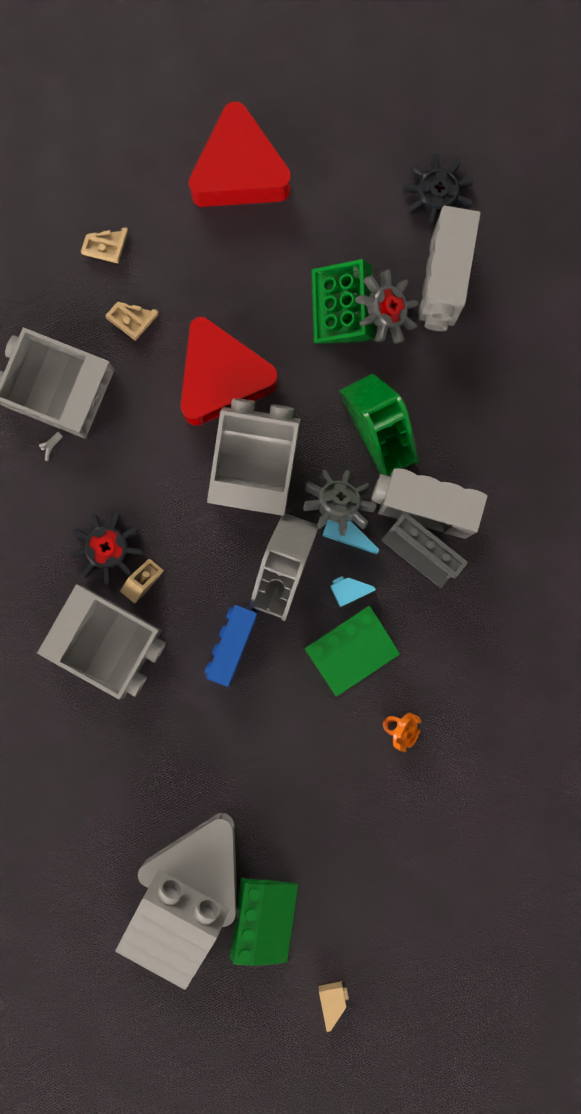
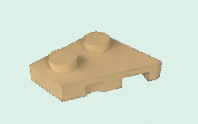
[81,228,128,263]
[106,302,158,341]

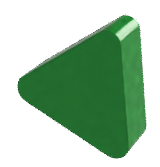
[339,374,419,476]

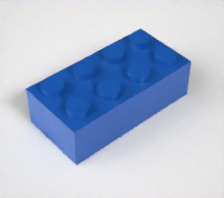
[204,605,258,687]

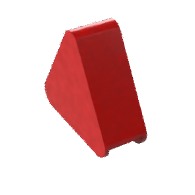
[189,102,291,207]
[181,317,277,426]

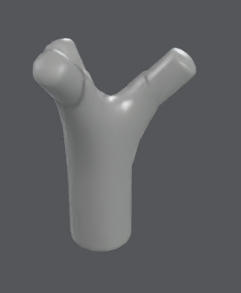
[39,432,63,461]

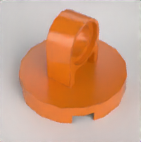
[383,713,421,752]

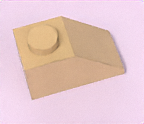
[120,559,164,603]
[319,981,349,1032]

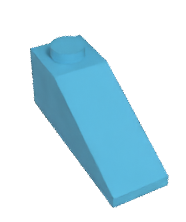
[323,520,379,554]

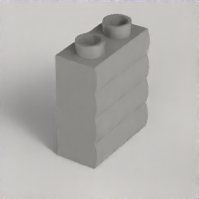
[418,206,480,331]
[0,327,114,439]
[207,398,301,516]
[371,469,487,539]
[37,584,166,700]
[115,870,230,990]

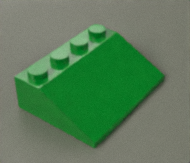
[312,259,375,344]
[304,606,400,697]
[229,878,298,966]

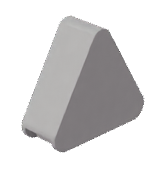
[249,513,318,621]
[138,813,237,927]

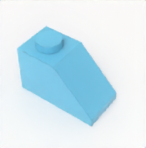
[330,576,375,607]

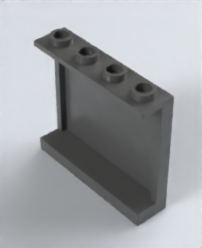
[381,512,468,588]

